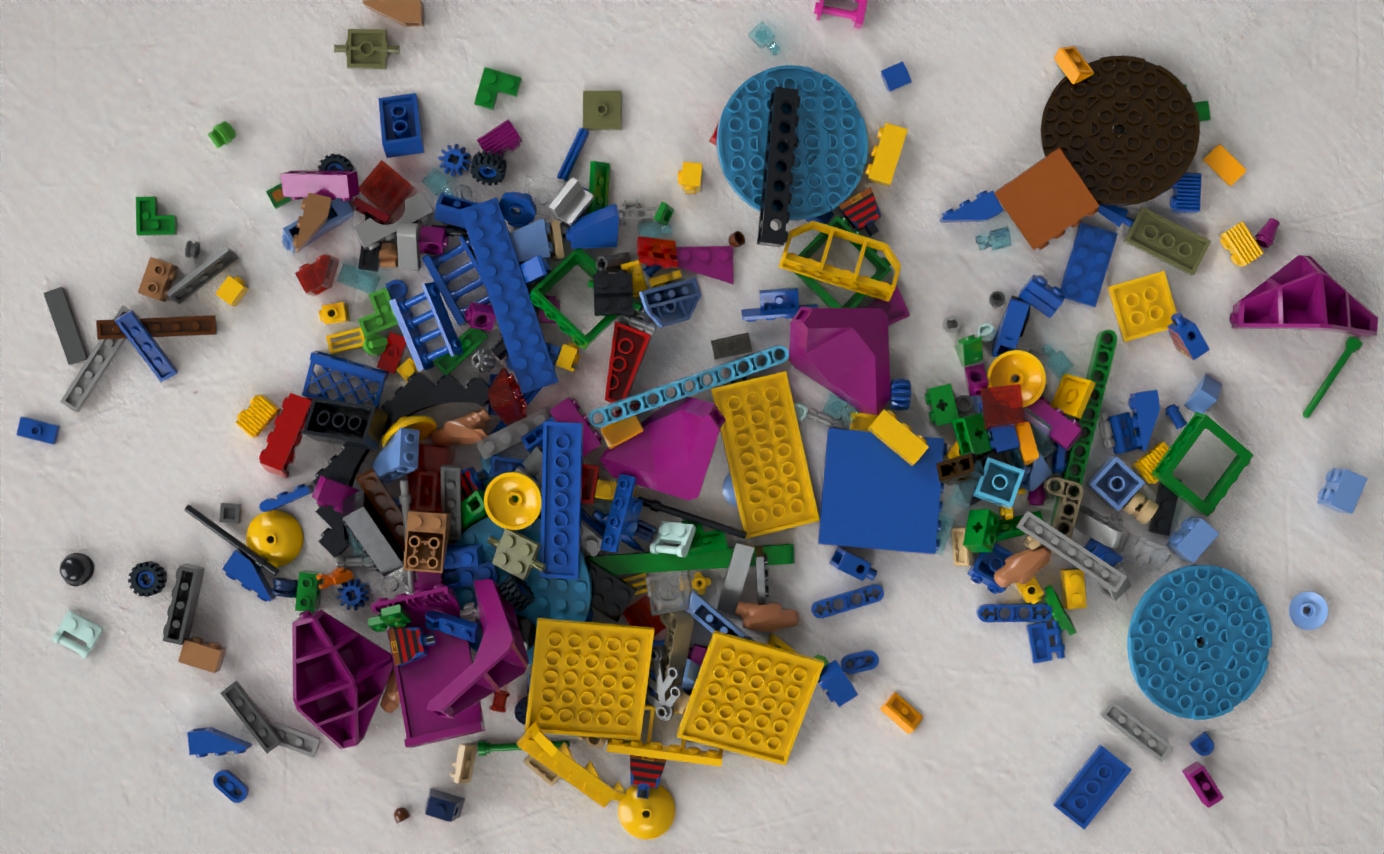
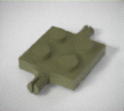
[334,29,400,70]
[487,529,547,580]

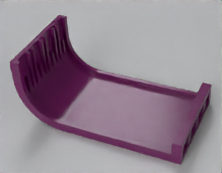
[371,584,486,748]

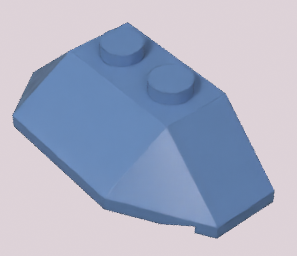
[639,278,702,328]

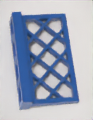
[302,350,389,408]

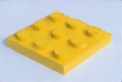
[1107,271,1177,342]

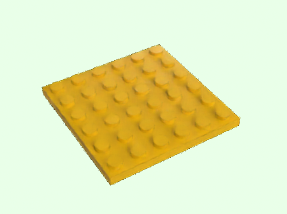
[525,618,654,740]
[677,630,825,766]

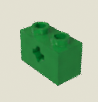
[924,384,959,426]
[952,413,992,456]
[963,509,999,553]
[295,570,324,612]

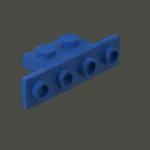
[741,288,818,322]
[600,474,643,553]

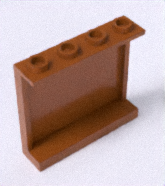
[994,146,1100,250]

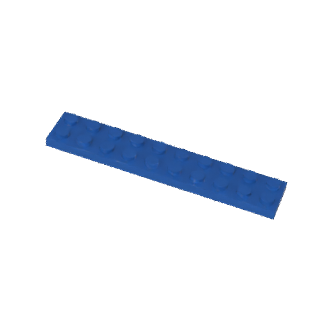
[460,198,559,394]

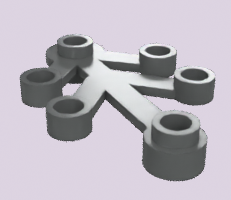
[646,645,684,721]

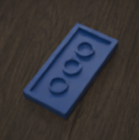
[1060,222,1118,307]
[1053,745,1132,830]

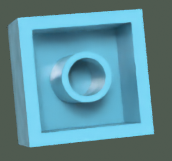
[973,457,1025,509]

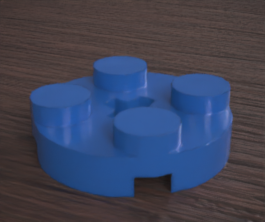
[499,192,537,228]

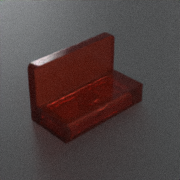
[623,595,666,636]

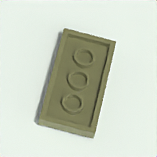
[1123,206,1211,276]

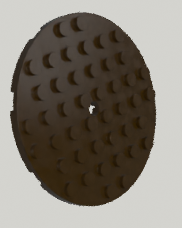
[1040,56,1200,206]

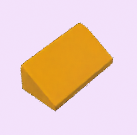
[1054,46,1094,84]
[1203,144,1247,186]
[601,415,644,449]
[1014,422,1039,466]
[880,692,923,734]

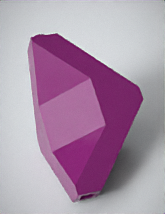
[1229,255,1378,337]
[789,307,891,415]
[600,397,726,501]
[427,578,529,718]
[292,610,394,749]

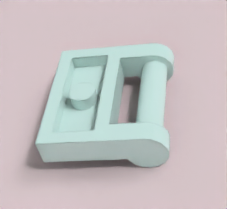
[650,521,696,557]
[52,610,104,659]

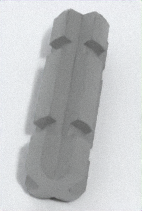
[620,315,657,336]
[807,408,844,429]
[1098,411,1115,449]
[336,556,373,568]

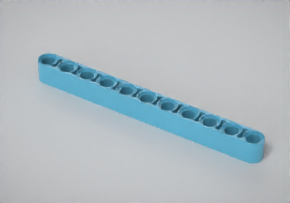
[588,345,789,427]

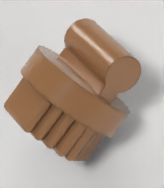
[379,243,398,268]

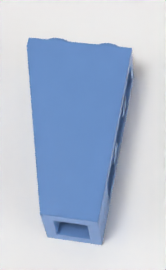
[281,198,354,254]
[510,218,554,262]
[372,428,419,483]
[681,591,752,640]

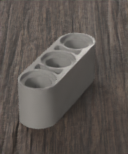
[397,222,421,271]
[1074,505,1125,549]

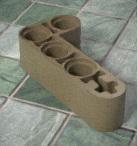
[1043,477,1084,556]
[660,607,694,685]

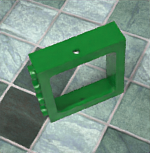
[795,216,892,308]
[530,248,634,350]
[1151,412,1254,517]

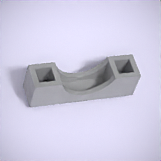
[353,191,433,250]

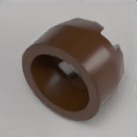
[728,231,745,248]
[394,807,410,824]

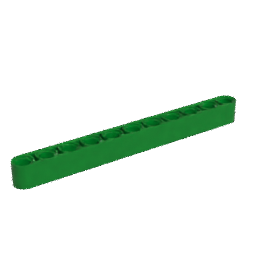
[1050,330,1117,533]
[586,544,795,575]

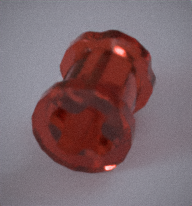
[489,690,510,713]

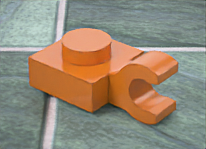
[316,567,354,589]

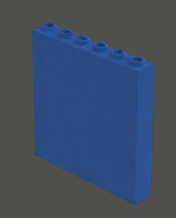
[818,428,947,555]

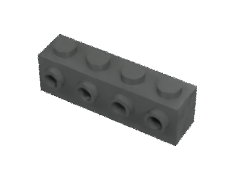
[163,564,205,645]

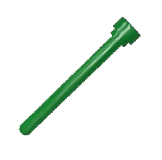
[1303,336,1363,418]
[478,740,570,756]

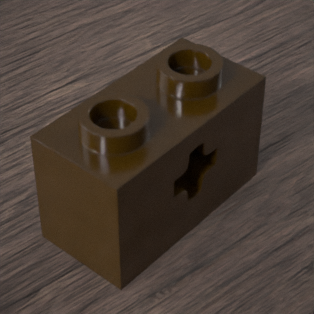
[936,453,985,486]

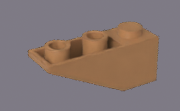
[363,0,424,27]
[292,192,332,253]

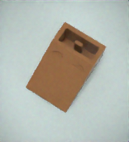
[403,511,451,573]

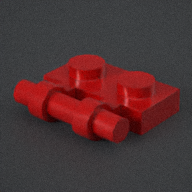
[636,236,678,269]

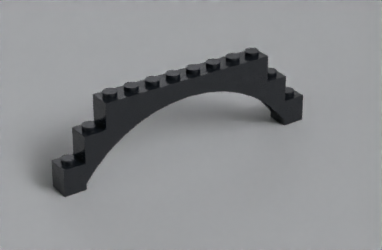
[313,372,498,558]

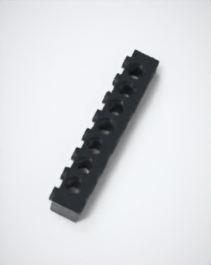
[757,87,801,247]

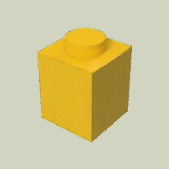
[215,275,249,307]

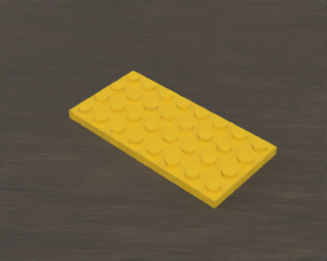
[711,371,820,539]

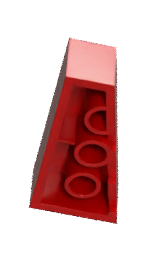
[605,321,652,403]
[259,393,312,478]

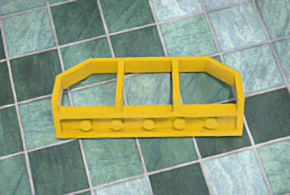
[778,221,901,302]
[606,703,723,767]
[516,721,627,808]

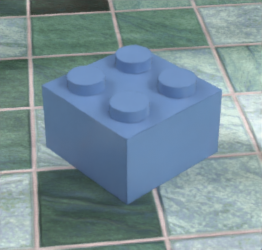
[1085,456,1145,511]
[1317,468,1368,514]
[1166,516,1219,563]

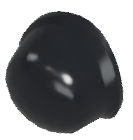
[59,553,94,586]

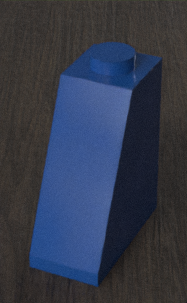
[566,204,619,249]

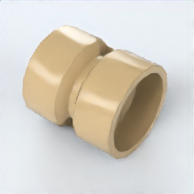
[1121,490,1159,525]

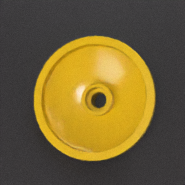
[987,350,1046,408]
[381,416,437,448]
[484,472,542,530]
[246,510,304,567]
[618,784,675,840]

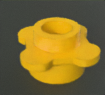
[689,572,711,595]

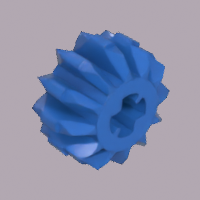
[438,144,472,177]
[889,379,911,411]
[337,579,370,611]

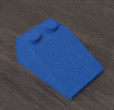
[378,93,425,158]

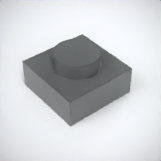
[219,503,242,523]

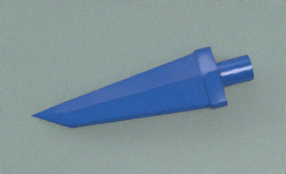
[1098,204,1134,227]
[592,509,645,552]

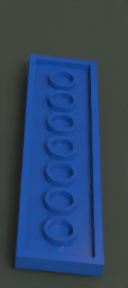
[540,421,584,580]

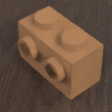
[138,257,178,302]
[178,636,226,673]

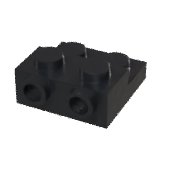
[593,270,634,316]

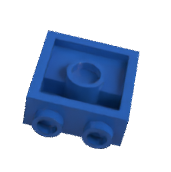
[967,543,1014,594]

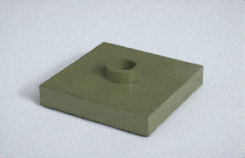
[583,91,622,130]

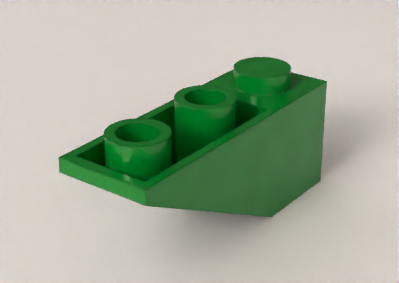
[954,335,983,367]
[462,490,487,534]

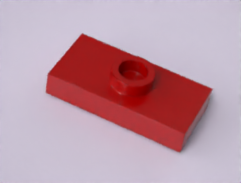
[377,332,407,374]

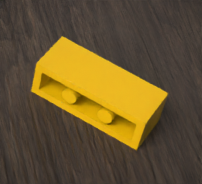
[865,123,908,187]
[868,410,929,466]

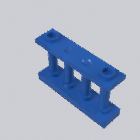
[422,236,491,326]
[389,282,464,372]

